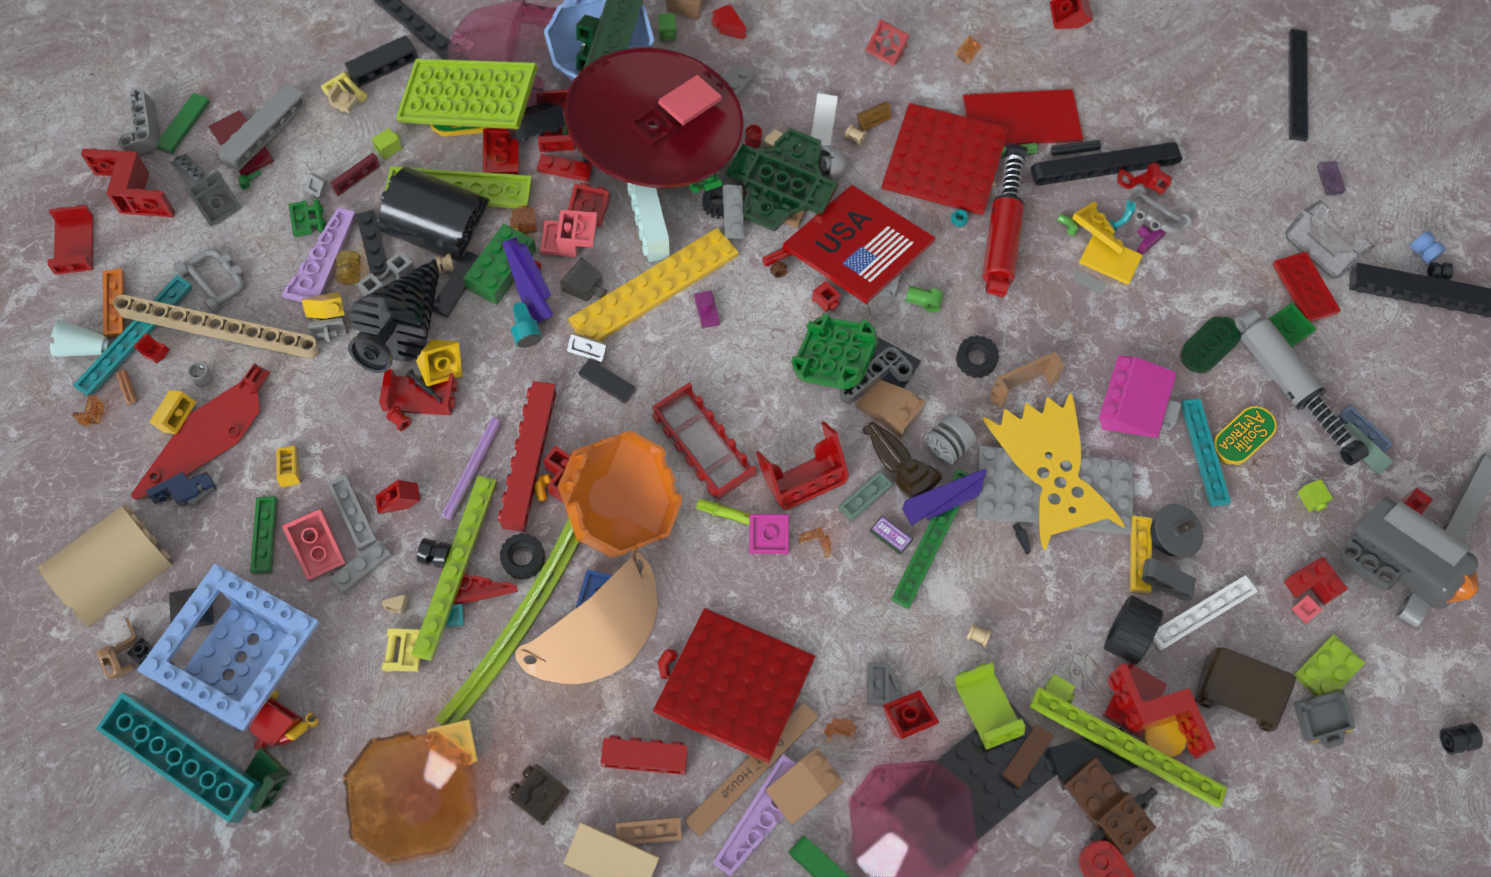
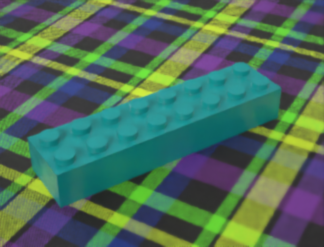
[96,692,263,823]

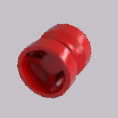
[745,124,762,149]

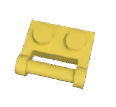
[321,72,367,112]
[381,628,421,672]

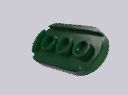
[1180,316,1241,373]

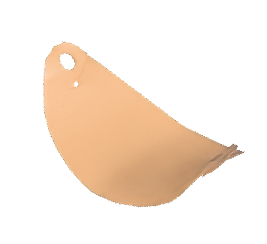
[515,550,658,684]

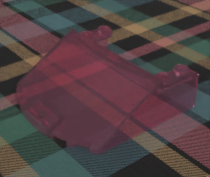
[447,0,557,106]

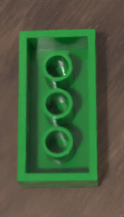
[463,223,537,305]

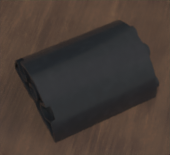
[377,167,490,262]

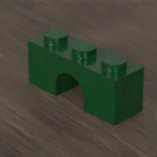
[576,14,600,71]

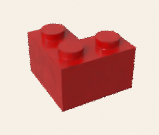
[543,445,571,503]
[1284,556,1348,606]

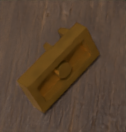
[857,101,892,131]

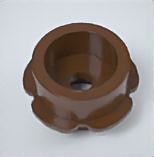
[770,261,787,278]

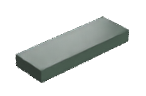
[1344,421,1394,475]
[838,471,894,522]

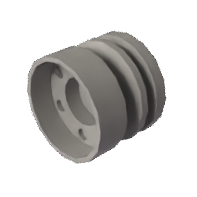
[924,414,976,466]

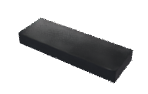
[578,358,636,404]

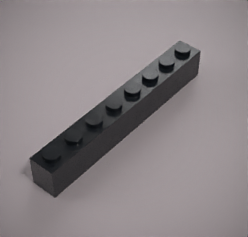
[1349,263,1491,318]

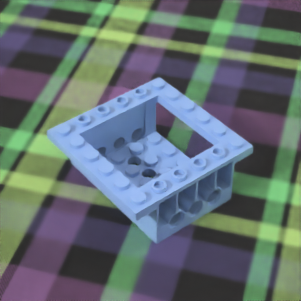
[137,564,320,732]

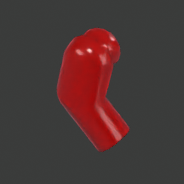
[658,649,677,679]

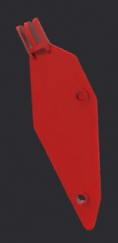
[131,363,271,500]

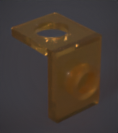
[798,527,831,558]

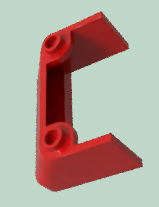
[755,421,849,510]

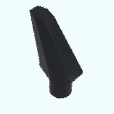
[1013,523,1031,555]

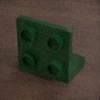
[245,747,291,814]

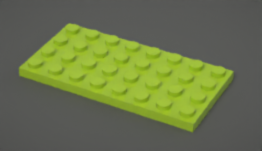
[396,59,538,129]

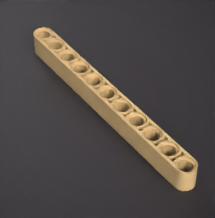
[113,295,319,359]

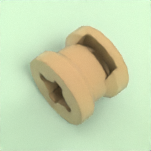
[436,254,454,274]

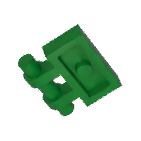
[689,172,723,193]
[288,199,326,237]

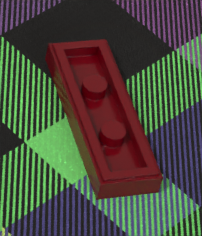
[330,152,380,196]

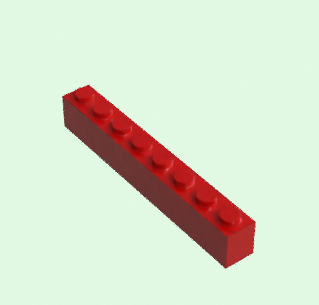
[498,381,557,532]

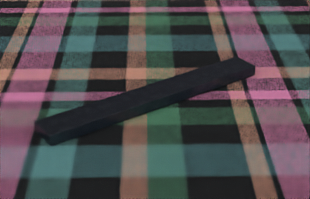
[1289,29,1308,142]

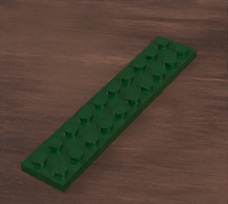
[562,0,643,135]

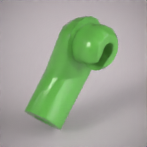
[1057,213,1079,236]

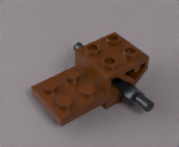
[1062,757,1158,856]

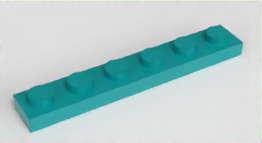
[1181,399,1231,507]

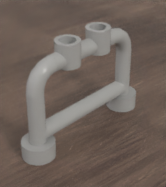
[1127,184,1193,234]
[173,249,244,313]

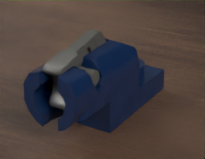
[146,471,217,506]

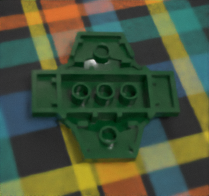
[727,128,838,232]

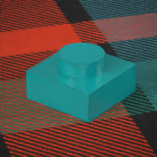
[445,604,465,628]

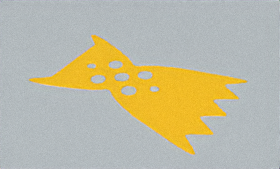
[983,393,1125,551]

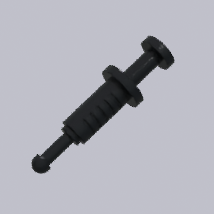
[406,369,442,402]

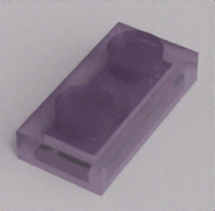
[1317,161,1346,195]

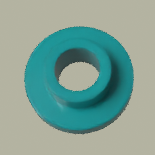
[950,210,969,227]

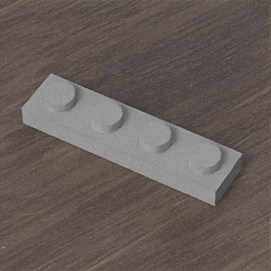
[327,475,377,551]

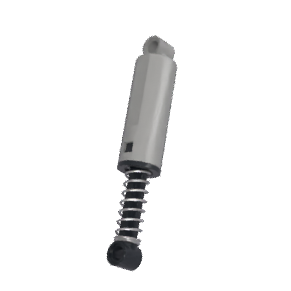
[1235,309,1369,466]

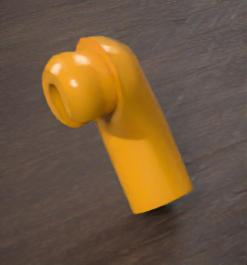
[534,474,552,502]

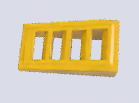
[276,445,300,487]

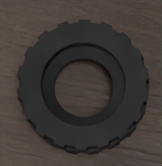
[956,335,999,378]
[500,533,545,580]

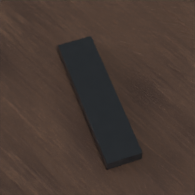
[433,251,479,318]

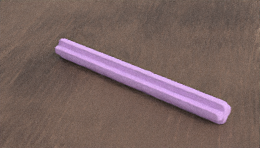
[442,417,501,520]

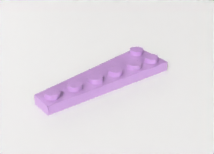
[282,208,356,302]
[713,755,797,876]

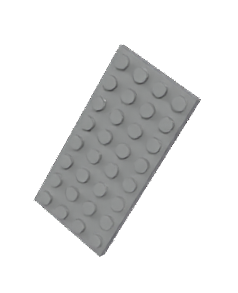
[976,446,1133,535]

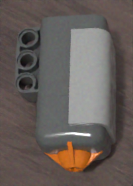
[1340,496,1479,609]

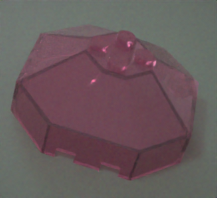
[848,760,978,877]

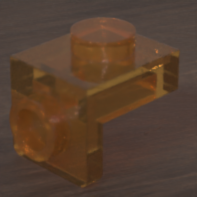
[72,395,104,426]
[824,718,857,743]

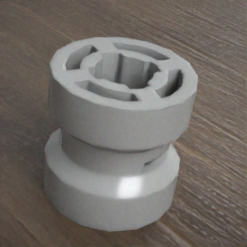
[188,362,213,387]

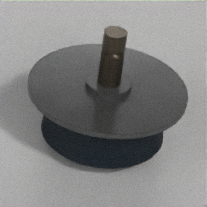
[1150,504,1203,557]

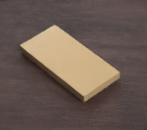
[563,822,660,877]

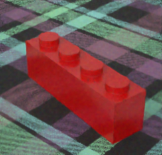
[600,735,688,775]

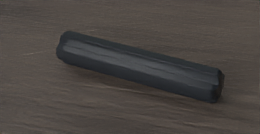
[1050,140,1102,156]

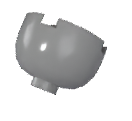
[818,145,848,180]

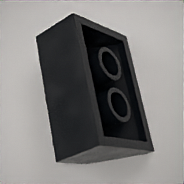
[507,101,565,142]

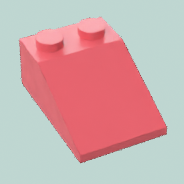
[282,508,346,580]

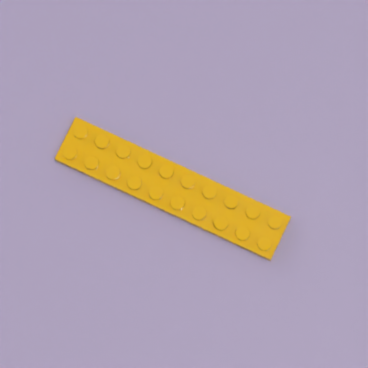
[568,227,739,341]

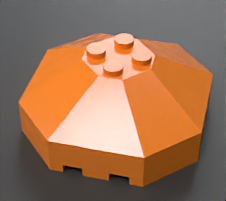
[558,430,683,557]

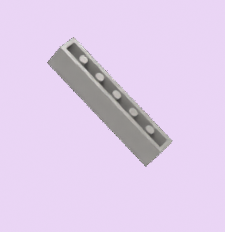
[218,83,306,172]

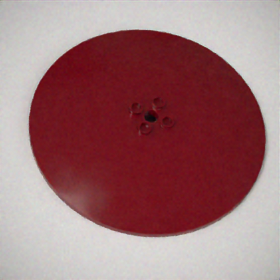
[565,47,744,188]

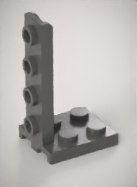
[170,153,242,226]

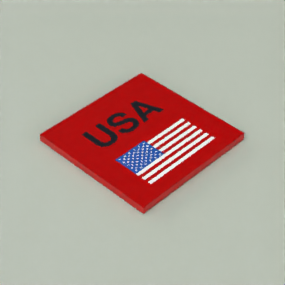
[783,185,936,304]

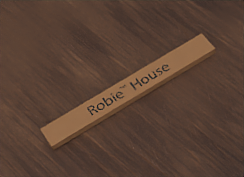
[685,702,818,838]

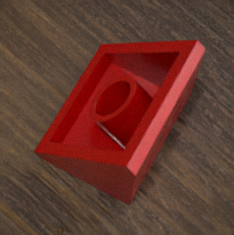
[883,690,939,739]

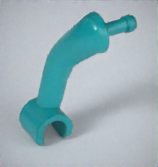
[1109,200,1136,233]

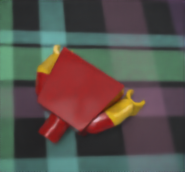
[249,689,319,751]

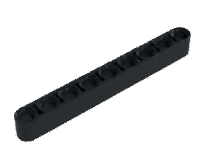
[1030,142,1183,186]

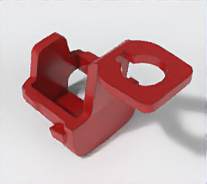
[1117,162,1172,194]

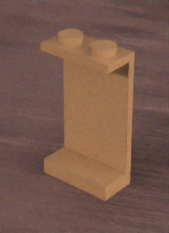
[990,351,1065,409]

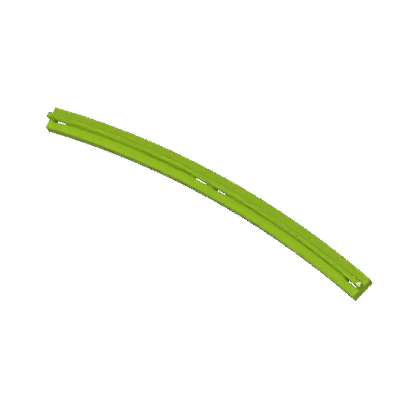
[434,518,580,726]

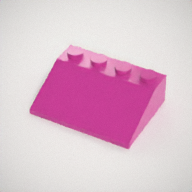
[1099,355,1177,438]

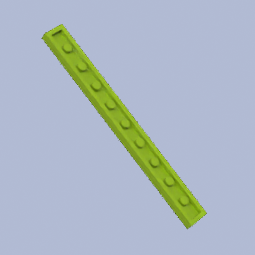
[411,476,497,661]
[1029,687,1227,808]

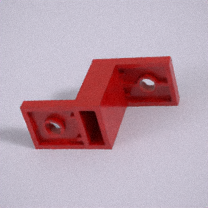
[81,148,175,217]
[1108,663,1216,759]

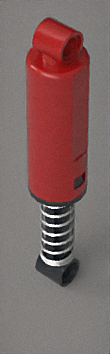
[982,142,1027,298]

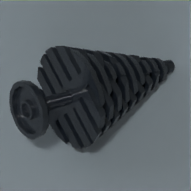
[348,259,441,373]

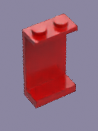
[536,89,575,153]
[47,205,93,275]
[379,369,459,416]

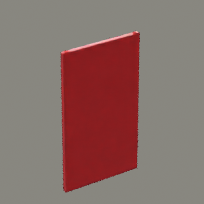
[963,89,1083,146]

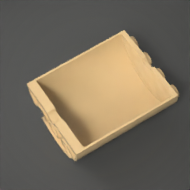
[37,504,172,627]

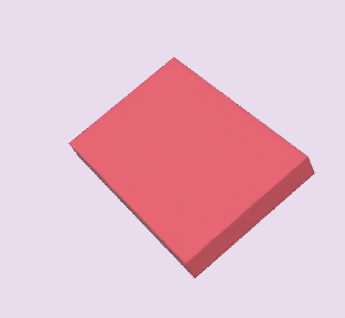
[658,75,722,125]

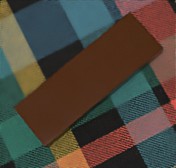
[1001,724,1054,788]

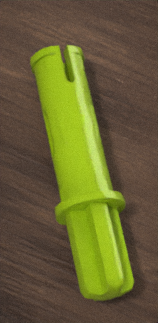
[696,498,750,525]

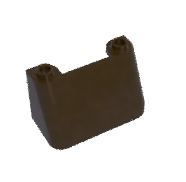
[1194,647,1296,732]

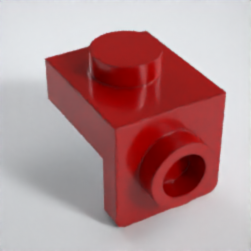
[134,333,170,364]

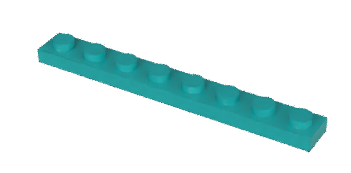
[72,275,193,398]

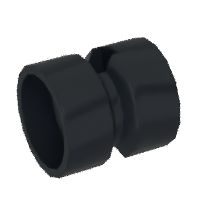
[417,538,452,569]
[1440,722,1483,755]

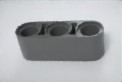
[1141,558,1196,601]

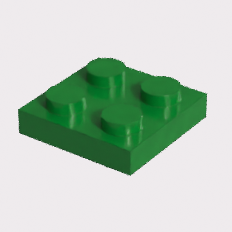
[1268,303,1317,348]

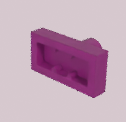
[1136,222,1167,255]
[694,290,720,328]

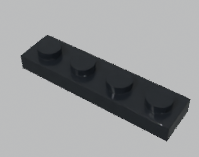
[356,210,387,276]

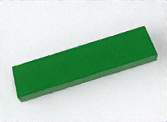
[157,93,210,154]
[250,496,278,574]

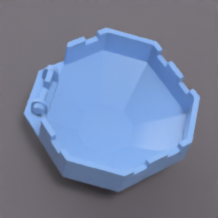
[544,0,654,81]

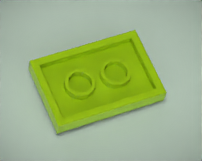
[1294,634,1365,695]

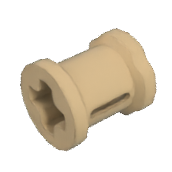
[844,124,867,146]
[966,623,992,647]

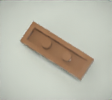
[616,817,682,844]

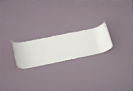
[811,94,838,149]

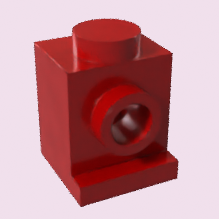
[811,281,841,313]

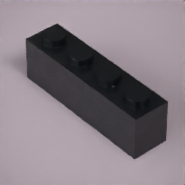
[344,35,418,88]

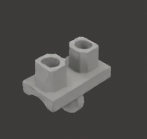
[308,316,347,343]

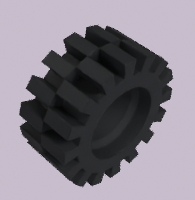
[702,186,724,219]

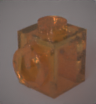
[510,206,537,235]

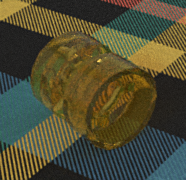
[336,250,361,285]

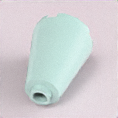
[50,319,110,357]

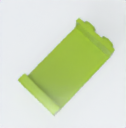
[955,662,1025,750]

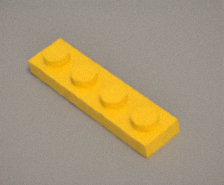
[1129,515,1152,594]

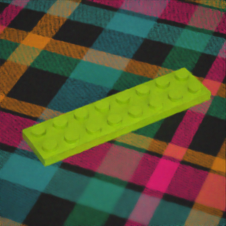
[385,166,532,210]

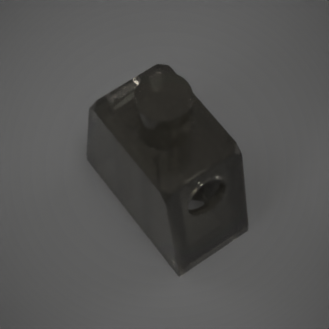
[560,257,607,302]

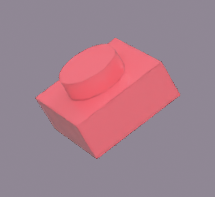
[1292,595,1322,624]

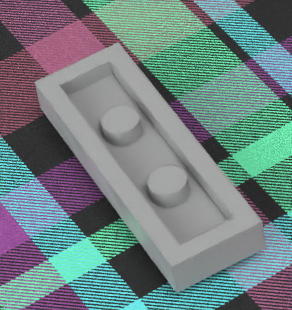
[723,185,744,240]
[330,540,392,594]

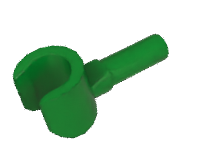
[238,170,262,190]

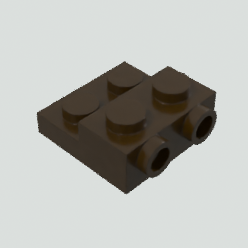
[508,764,570,826]

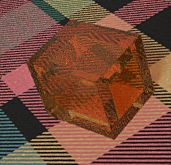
[955,35,982,64]

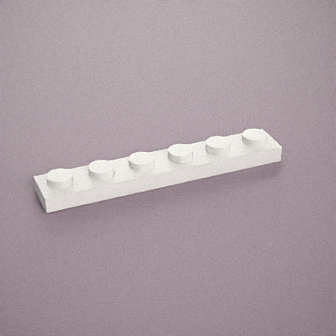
[1153,575,1258,651]

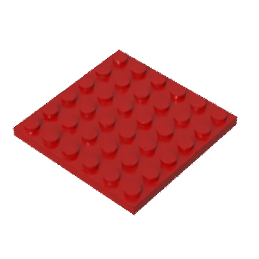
[881,102,1009,215]
[653,608,816,763]

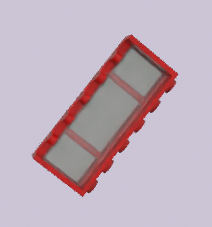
[652,382,757,500]

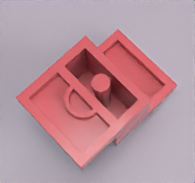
[540,210,598,258]

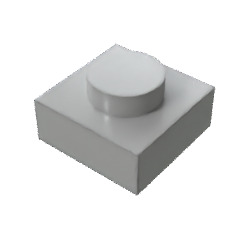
[305,173,328,198]

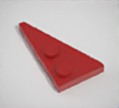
[441,569,518,605]

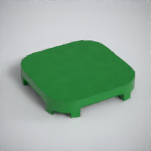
[791,314,878,389]

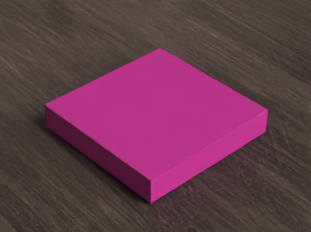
[749,514,789,554]

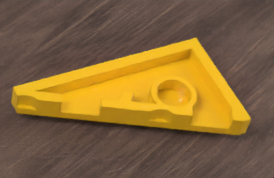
[1072,201,1125,254]

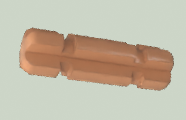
[116,370,137,405]

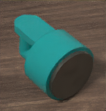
[511,302,542,348]

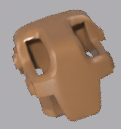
[96,617,137,679]

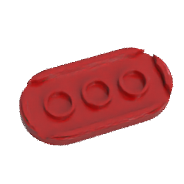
[1079,840,1136,877]

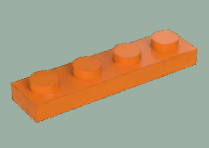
[103,268,125,338]

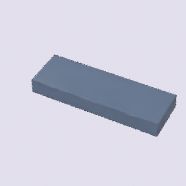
[1336,405,1394,452]

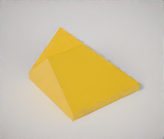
[416,339,462,386]

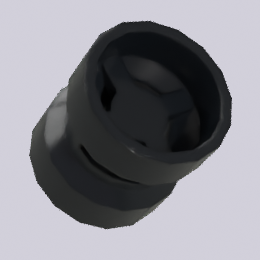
[1427,262,1453,280]

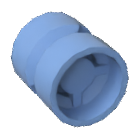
[1410,231,1447,264]

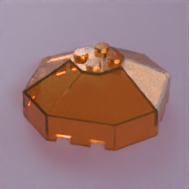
[343,731,479,866]

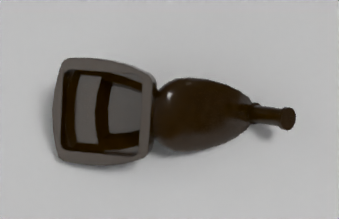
[863,422,942,498]

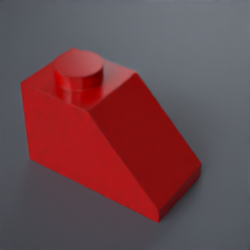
[711,4,746,39]
[375,480,420,514]

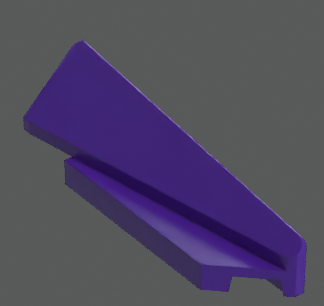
[503,237,553,324]
[902,469,987,526]

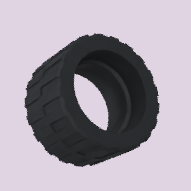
[1104,595,1163,665]

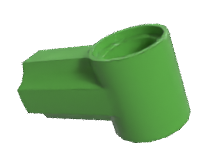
[905,286,944,313]

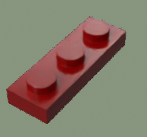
[537,154,593,182]

